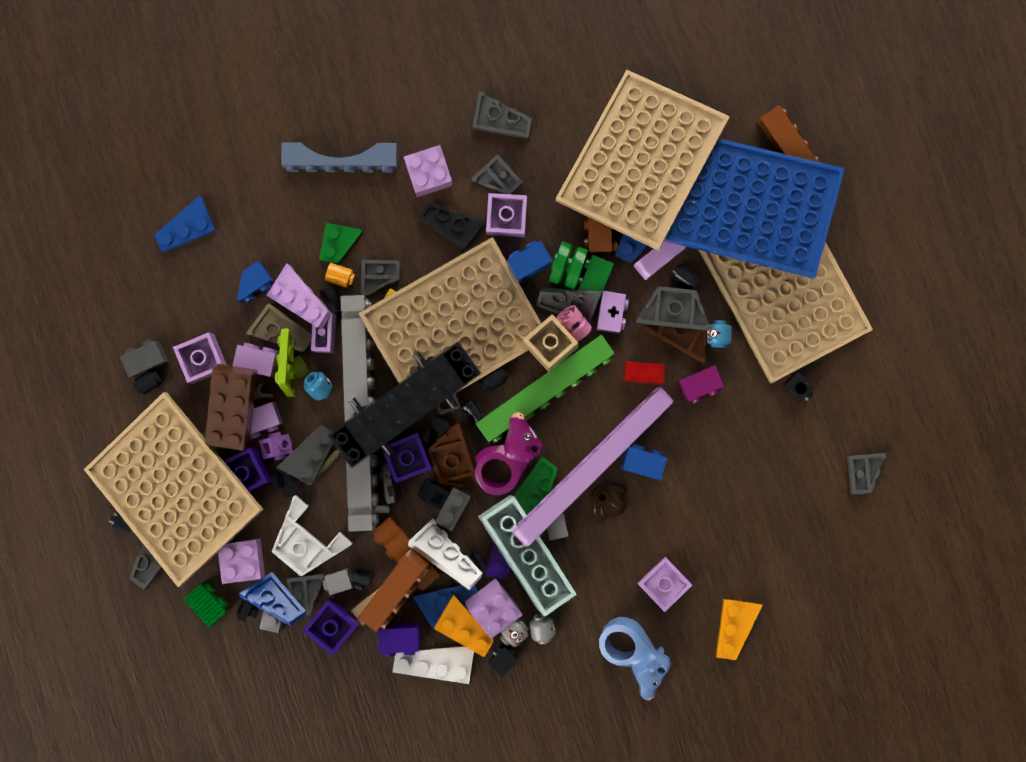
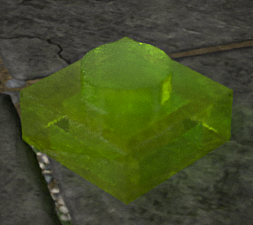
[290,355,310,381]

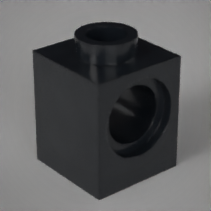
[781,372,815,402]
[417,478,450,510]

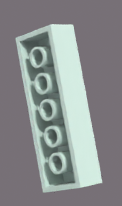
[478,495,577,617]

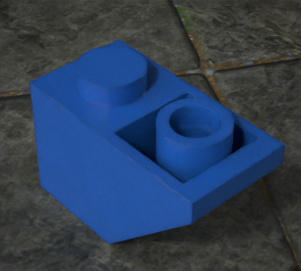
[237,261,274,303]

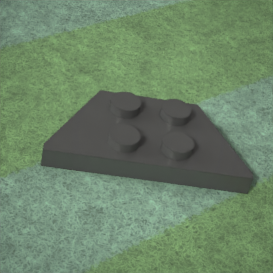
[636,286,711,331]

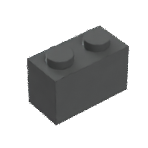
[120,339,169,378]
[435,487,471,531]

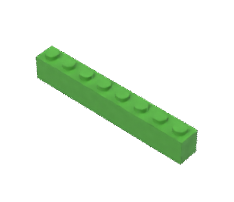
[475,335,615,443]

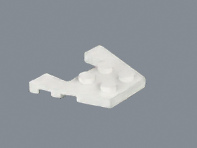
[272,495,353,576]

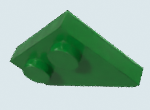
[319,223,363,265]

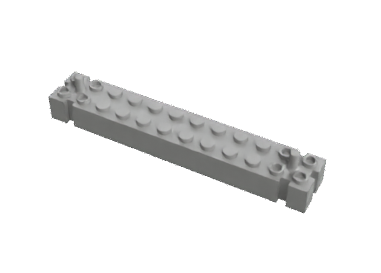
[341,295,390,531]

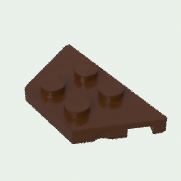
[639,324,707,364]
[427,421,481,491]

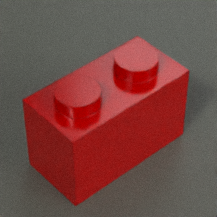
[623,361,665,385]

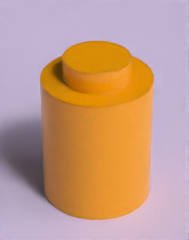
[325,263,356,288]

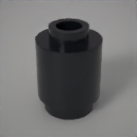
[671,264,700,290]
[479,366,509,392]
[133,369,164,395]

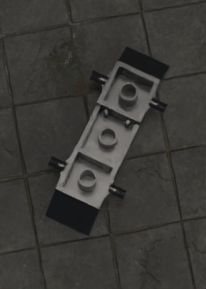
[328,341,482,468]

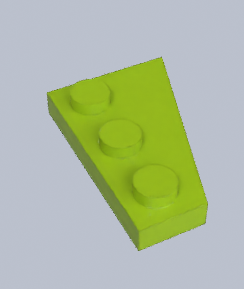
[275,329,294,397]

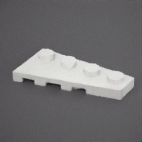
[408,519,482,590]
[393,646,474,684]

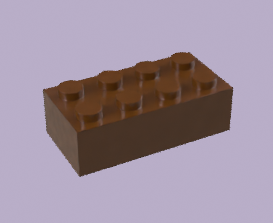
[205,364,257,451]

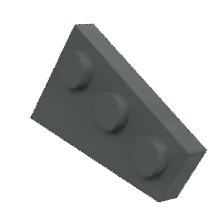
[472,91,532,139]

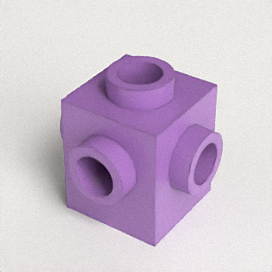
[259,432,292,461]

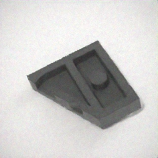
[471,154,523,195]
[361,260,400,296]

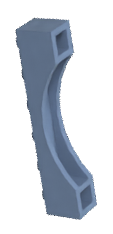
[281,142,398,173]

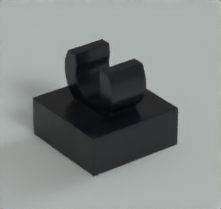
[350,566,374,591]
[236,599,259,622]

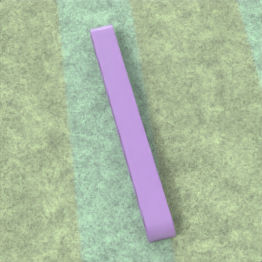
[512,386,673,547]

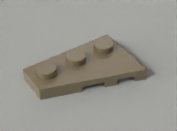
[246,303,312,352]

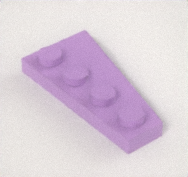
[267,263,332,330]

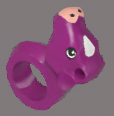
[475,412,543,495]

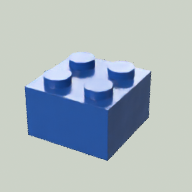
[507,241,553,285]
[620,444,667,480]

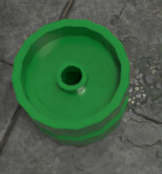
[549,241,588,290]

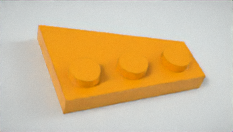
[434,594,494,657]
[716,599,763,660]

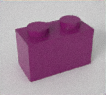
[677,365,724,404]

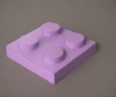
[638,557,692,612]

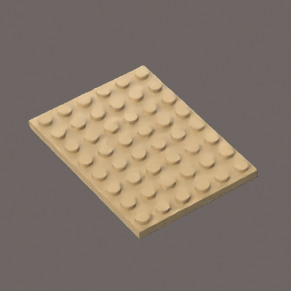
[556,70,730,251]
[358,237,541,394]
[699,242,873,383]
[84,392,264,587]

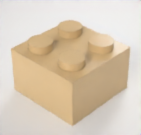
[523,315,578,373]

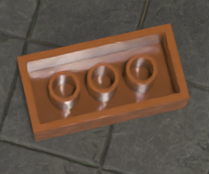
[357,549,431,632]

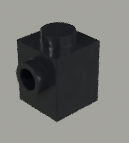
[488,644,518,678]

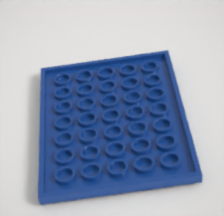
[664,139,845,279]

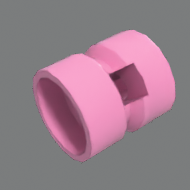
[556,305,592,341]

